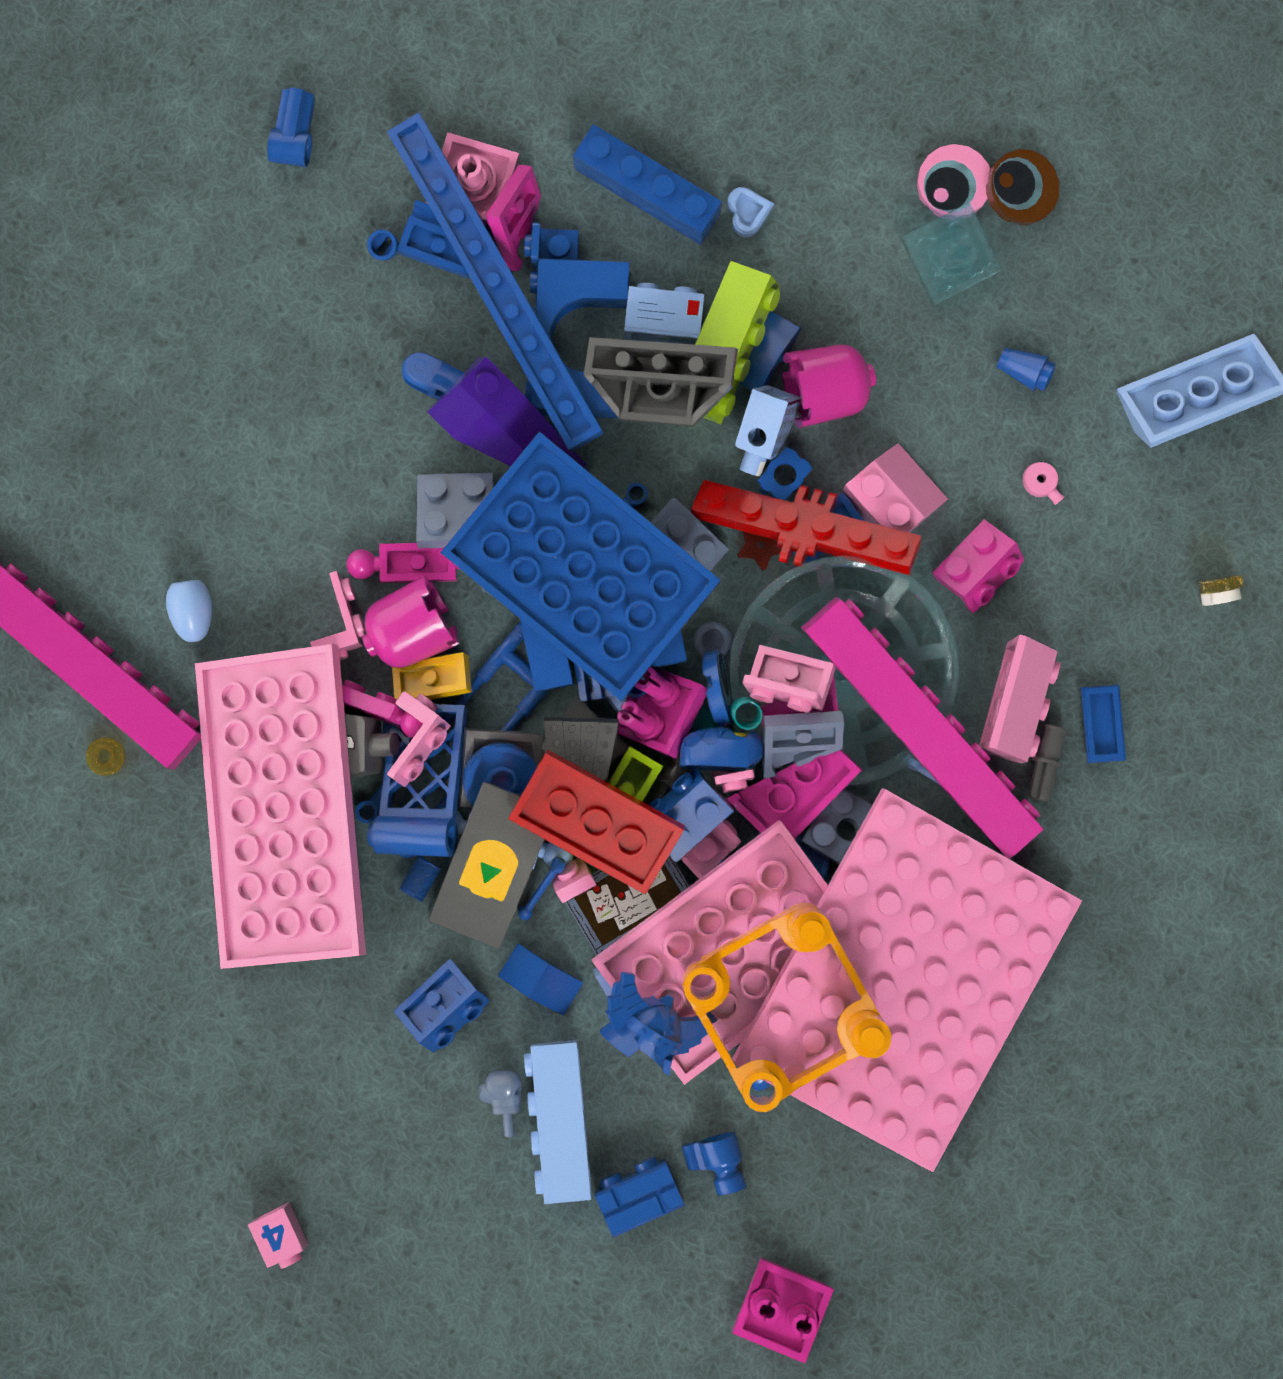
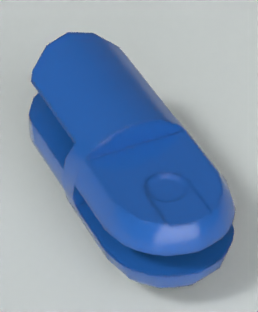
[402,352,464,400]

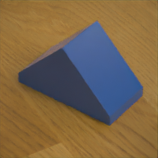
[498,943,583,1016]

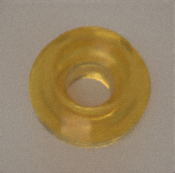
[86,738,125,776]

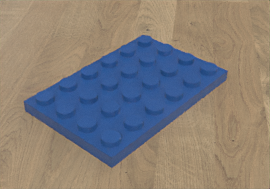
[440,432,721,702]

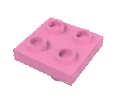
[426,132,520,224]

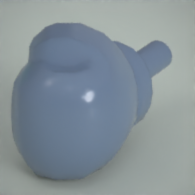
[479,1070,522,1137]

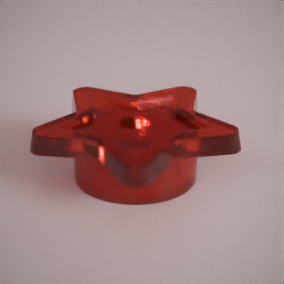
[737,531,781,571]

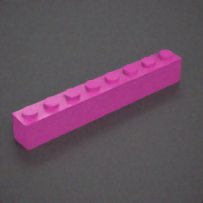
[0,562,201,770]
[801,597,1044,859]

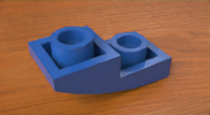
[739,311,802,391]

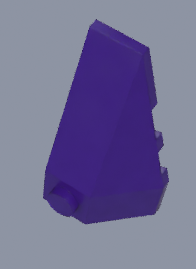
[427,356,587,468]

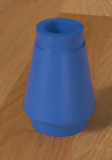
[997,347,1056,391]

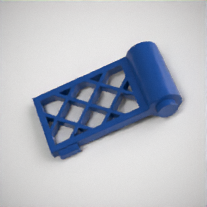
[367,704,468,857]

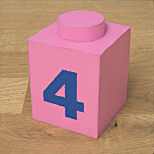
[248,1203,309,1269]

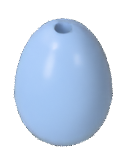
[166,580,212,642]

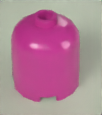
[782,344,876,428]
[362,576,460,668]

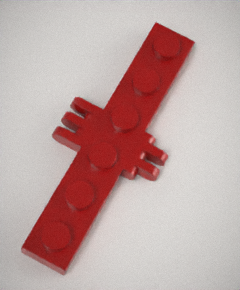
[691,480,921,575]

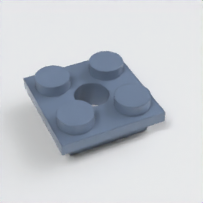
[801,789,872,865]

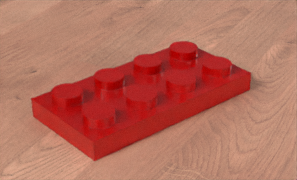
[508,749,685,895]

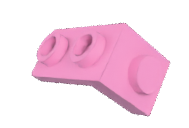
[310,571,366,661]
[387,691,451,787]

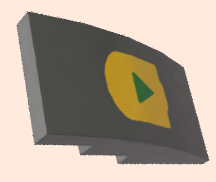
[428,781,544,949]

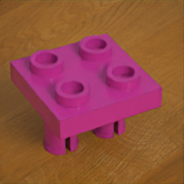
[617,667,707,759]
[732,1257,834,1363]

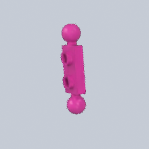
[346,543,459,584]
[342,680,423,738]

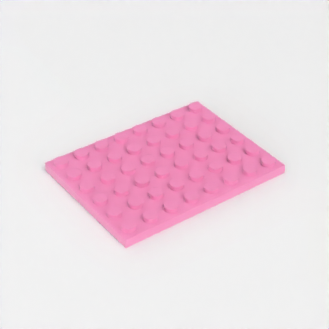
[732,788,1082,1172]

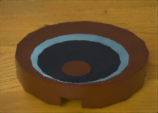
[986,149,1059,226]

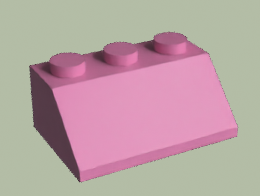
[979,635,1060,764]

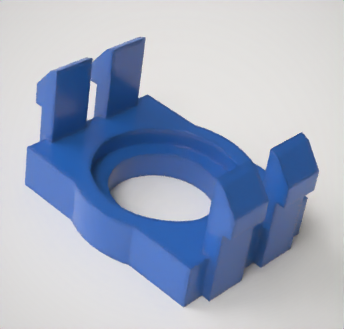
[757,447,813,501]

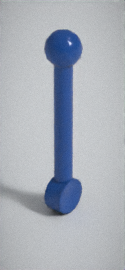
[518,857,565,920]

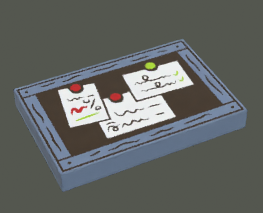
[565,856,689,956]

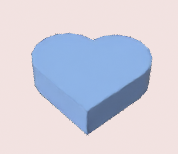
[727,187,774,237]

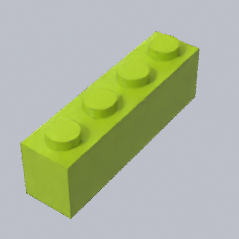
[695,261,780,425]

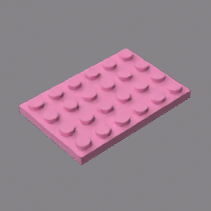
[592,820,828,1085]

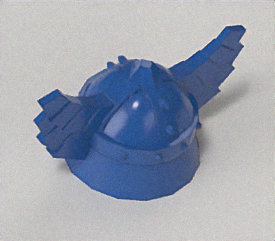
[600,972,718,1076]

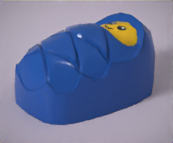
[679,727,763,772]

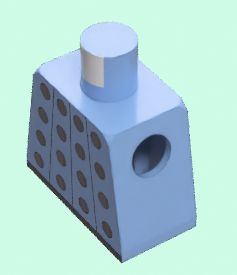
[735,385,801,476]

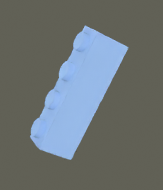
[524,1040,592,1204]

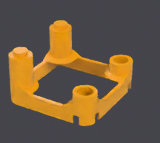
[682,902,892,1112]

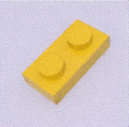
[392,652,472,700]

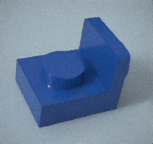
[524,223,579,269]

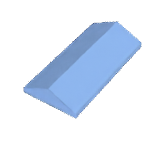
[1117,333,1283,448]

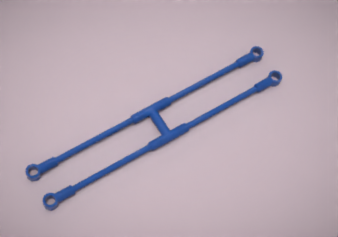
[355,483,648,858]

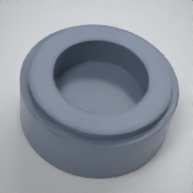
[694,622,732,658]

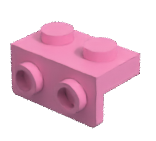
[743,645,836,713]

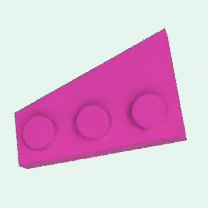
[727,749,863,839]

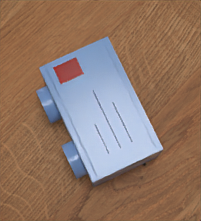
[624,283,704,345]

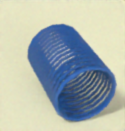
[399,855,442,902]

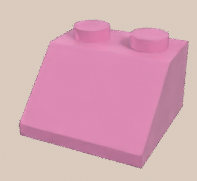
[842,443,948,533]

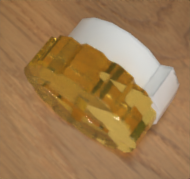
[1199,575,1243,606]

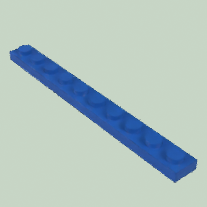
[387,112,604,453]

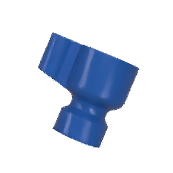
[681,1132,747,1196]

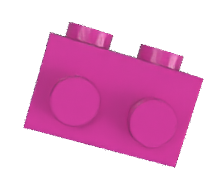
[932,519,1024,613]

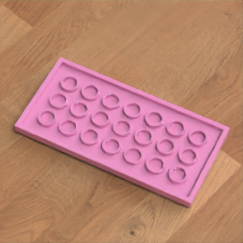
[195,644,366,969]

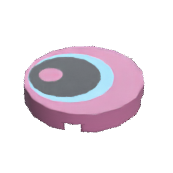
[917,144,990,221]

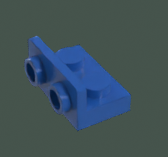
[393,959,490,1053]

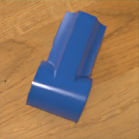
[267,87,315,168]

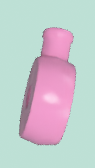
[1023,462,1064,505]

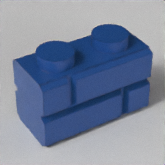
[594,1156,685,1238]

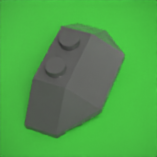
[584,337,738,426]

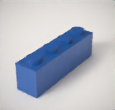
[573,124,722,245]

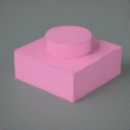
[552,858,596,903]

